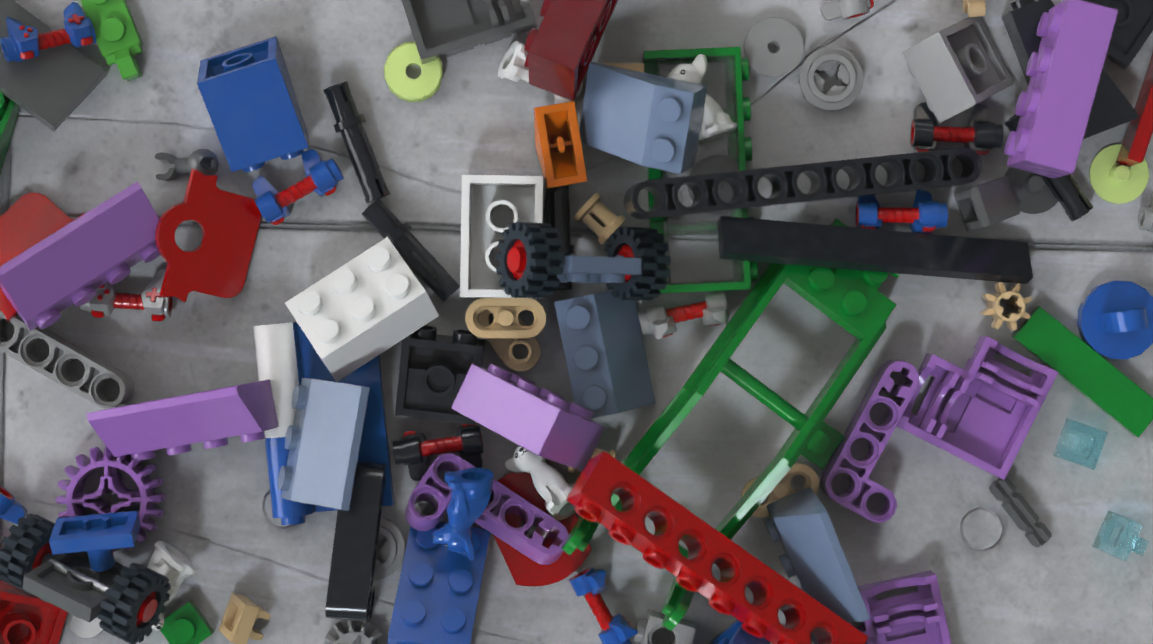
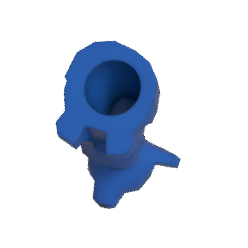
[432,468,494,560]

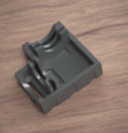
[402,0,536,64]

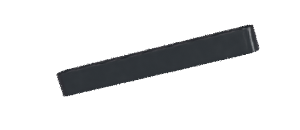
[624,148,982,220]

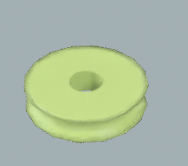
[384,42,443,102]

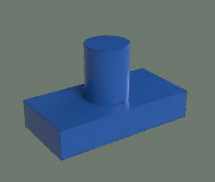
[49,511,141,572]

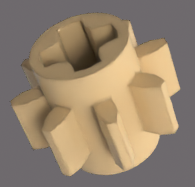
[980,282,1032,330]

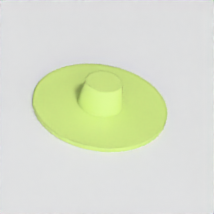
[1089,144,1149,204]

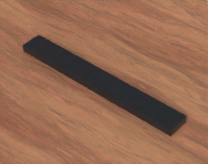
[717,216,1033,284]

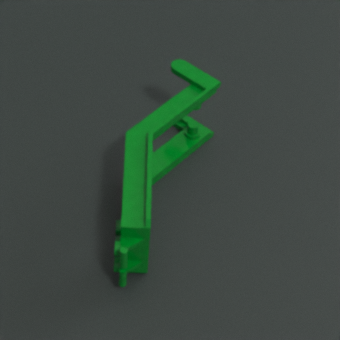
[561,218,900,631]

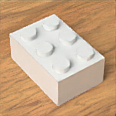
[460,175,544,299]
[285,237,439,382]

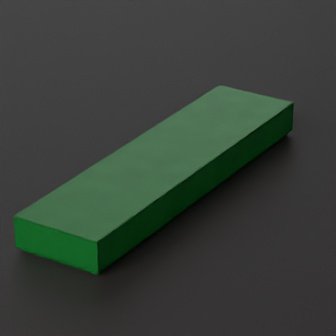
[1012,306,1153,438]

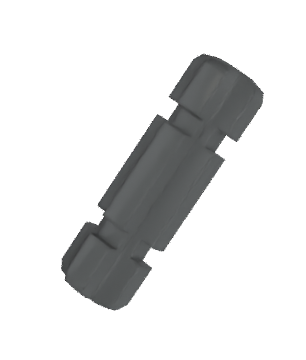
[989,477,1052,547]

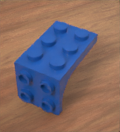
[388,522,490,644]

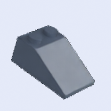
[579,62,708,174]

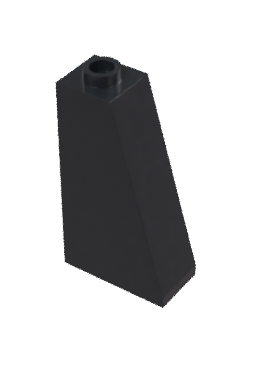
[1002,0,1138,139]

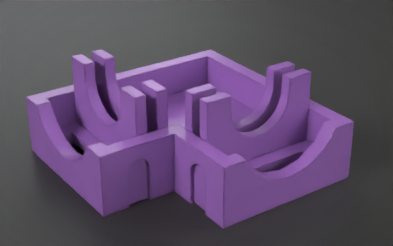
[896,336,1059,480]
[855,570,951,644]

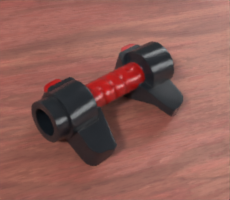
[910,102,1003,155]
[392,423,484,481]

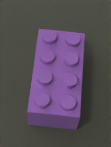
[1004,0,1118,178]

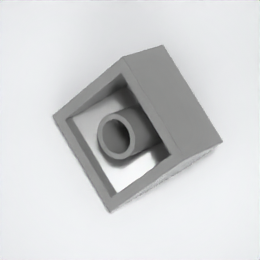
[902,17,1015,123]

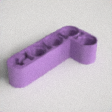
[820,360,919,523]
[405,453,569,565]

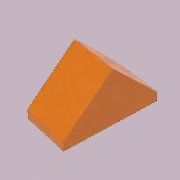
[534,101,588,188]

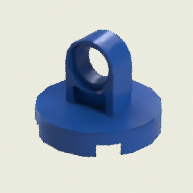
[1077,281,1153,360]

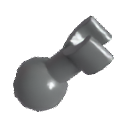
[155,148,219,181]

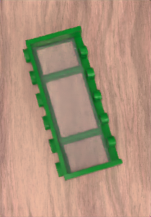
[642,47,758,293]

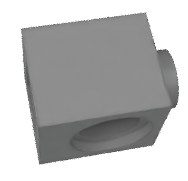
[633,609,696,644]

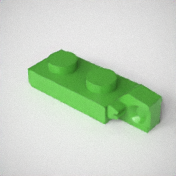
[81,0,143,82]

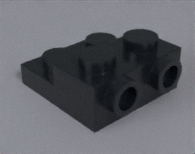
[395,325,485,425]

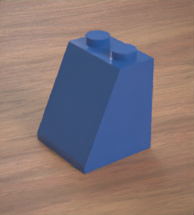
[197,36,309,172]

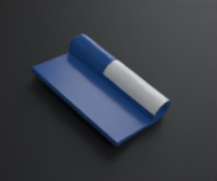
[253,322,395,525]

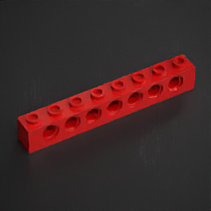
[566,451,868,644]

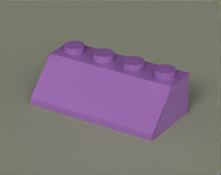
[0,182,160,331]
[86,379,278,461]

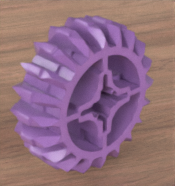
[55,446,167,553]

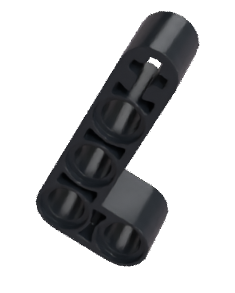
[325,461,386,622]

